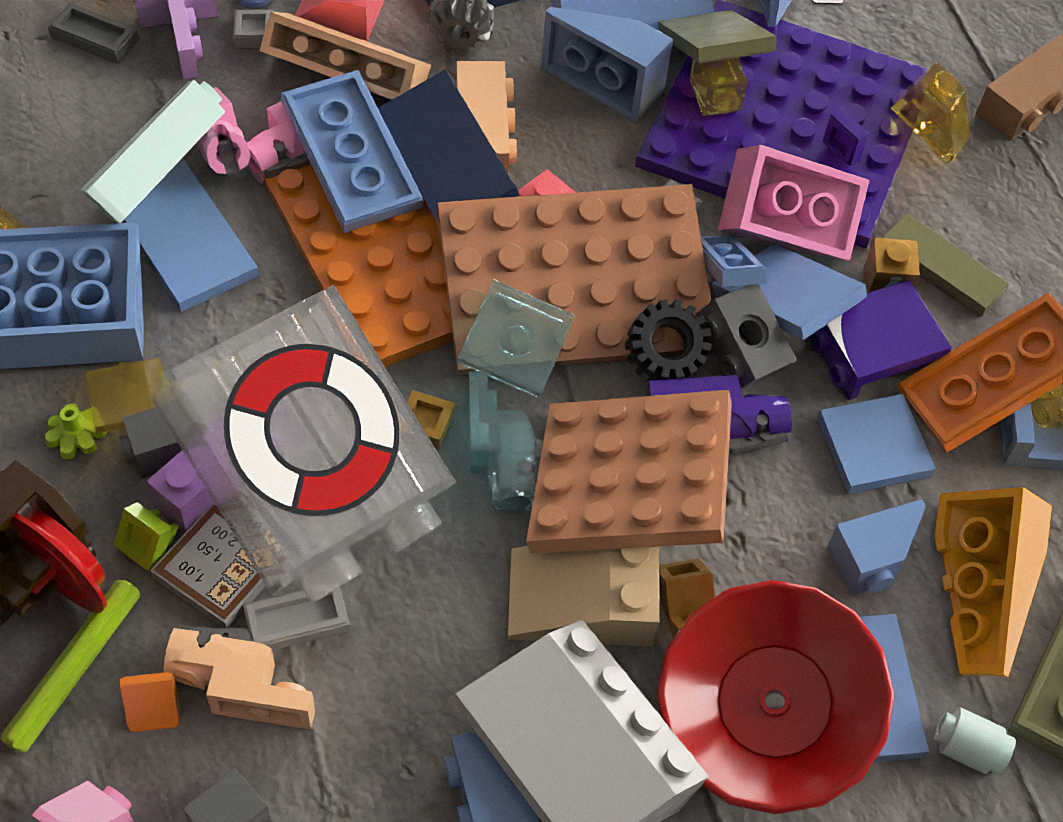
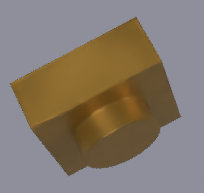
[399,390,455,449]

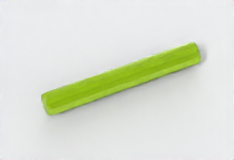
[1,580,140,753]

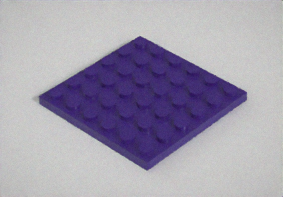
[635,0,936,249]

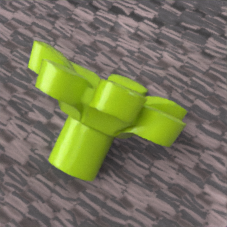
[45,403,107,460]

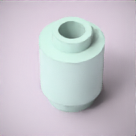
[934,707,1016,775]

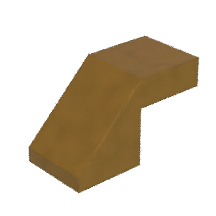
[659,558,715,638]

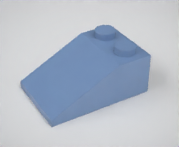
[541,6,673,123]

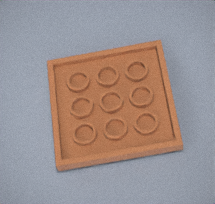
[526,390,732,554]

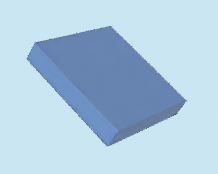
[817,394,936,494]

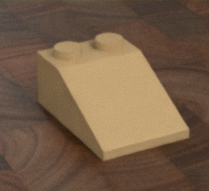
[507,546,660,647]

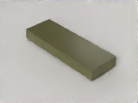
[883,214,1009,317]

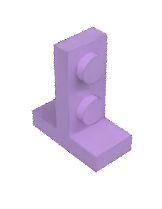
[135,0,218,79]

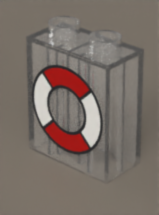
[152,285,456,604]

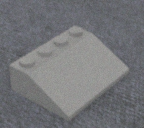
[451,620,709,822]

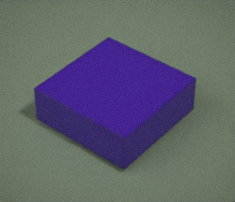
[822,108,869,167]

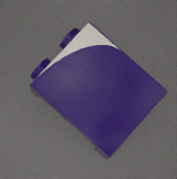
[809,280,952,400]

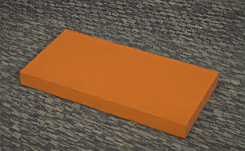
[896,292,1063,453]

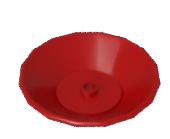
[656,580,895,815]

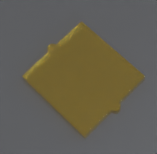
[85,358,170,434]

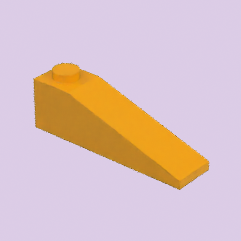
[935,487,1052,677]

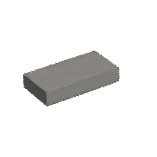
[243,581,351,650]

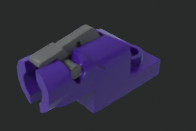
[646,375,792,454]

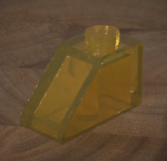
[891,62,970,163]

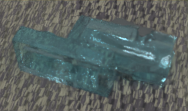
[468,372,543,513]

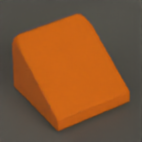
[120,672,180,732]

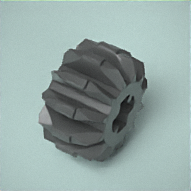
[428,0,495,53]

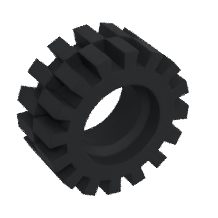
[625,299,712,381]

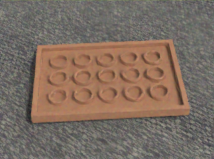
[436,184,715,375]

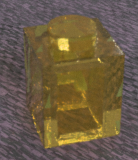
[689,58,748,116]

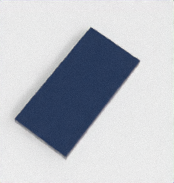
[378,69,519,223]

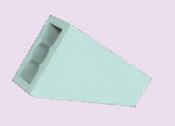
[80,80,225,224]

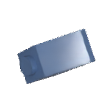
[827,499,926,594]

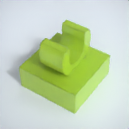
[113,502,179,572]

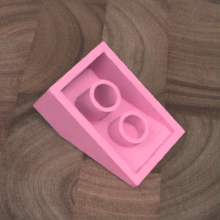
[718,145,869,261]

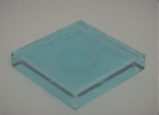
[457,279,576,398]

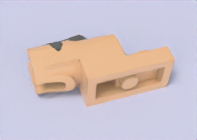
[164,627,315,730]

